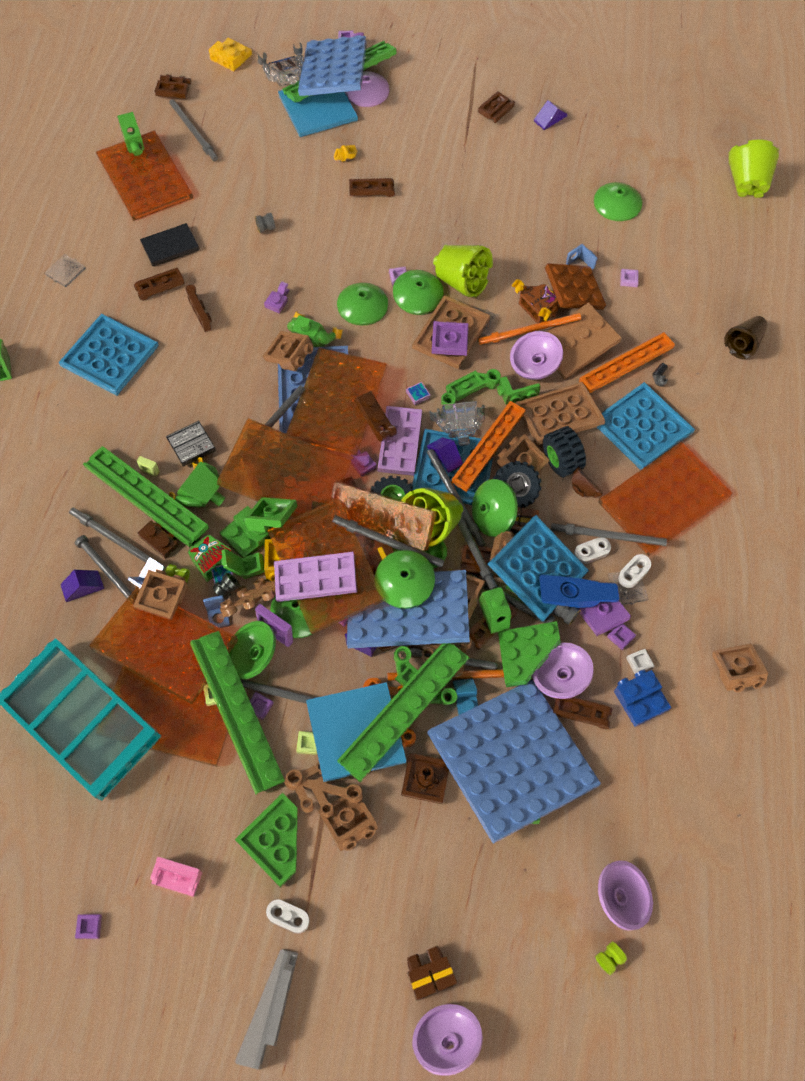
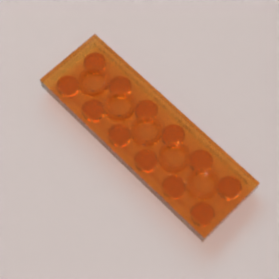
[327,482,437,551]

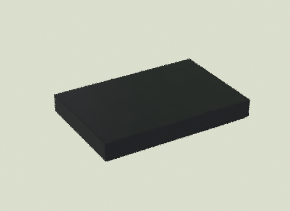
[140,223,199,267]

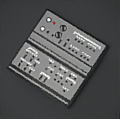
[166,421,216,467]

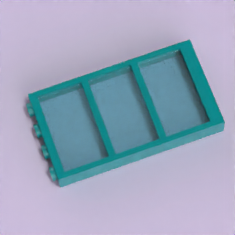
[0,638,162,801]

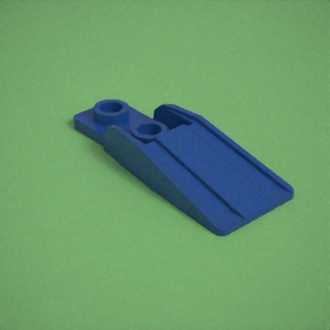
[539,575,619,608]

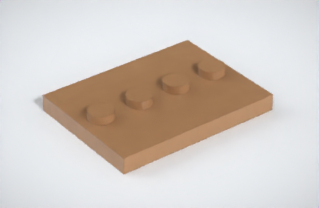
[412,295,490,369]
[546,302,621,380]
[516,382,605,445]

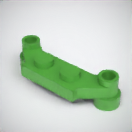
[441,369,501,412]
[393,646,457,705]

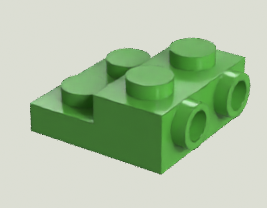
[245,497,298,533]
[219,506,274,558]

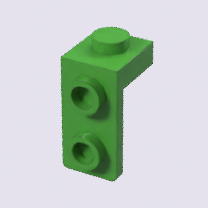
[497,376,541,405]
[221,549,265,579]

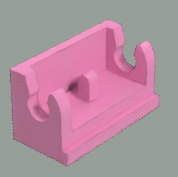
[150,857,202,897]

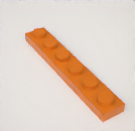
[579,332,675,394]
[451,401,526,492]

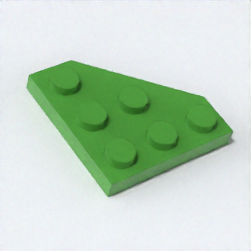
[498,621,561,687]
[235,793,298,888]

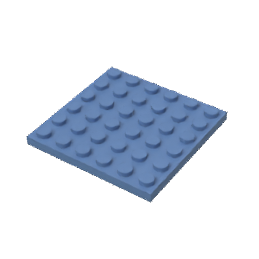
[427,679,601,844]

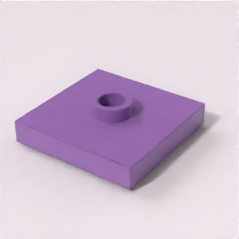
[431,321,468,356]
[579,601,631,636]
[255,604,293,647]

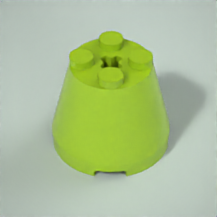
[728,139,779,198]
[433,244,493,297]
[397,488,463,547]

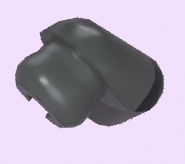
[652,363,668,387]

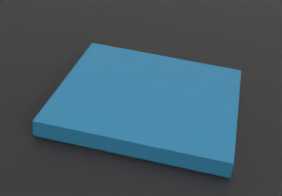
[278,90,358,137]
[59,313,159,396]
[597,382,695,471]
[412,429,493,505]
[488,515,589,621]
[306,682,407,782]

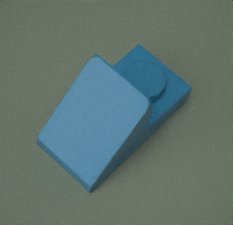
[453,678,478,715]

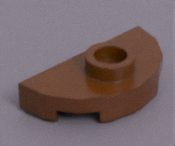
[572,467,603,498]

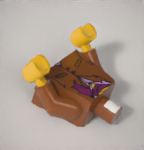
[511,279,559,323]

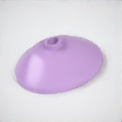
[345,71,389,107]
[510,331,563,380]
[532,642,594,699]
[598,860,653,930]
[412,1004,483,1076]

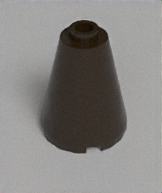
[724,316,768,359]

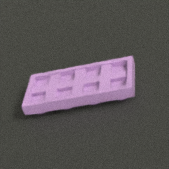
[378,406,422,476]
[274,552,357,602]

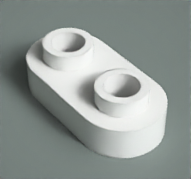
[574,537,611,564]
[618,554,651,588]
[266,900,309,934]

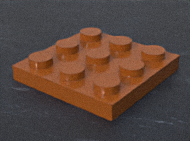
[545,263,607,310]

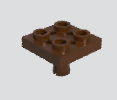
[401,753,449,805]

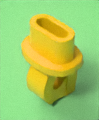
[334,145,357,162]

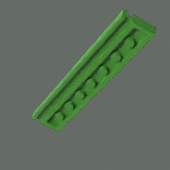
[283,41,397,103]
[83,446,209,547]
[190,631,285,795]
[337,643,469,783]

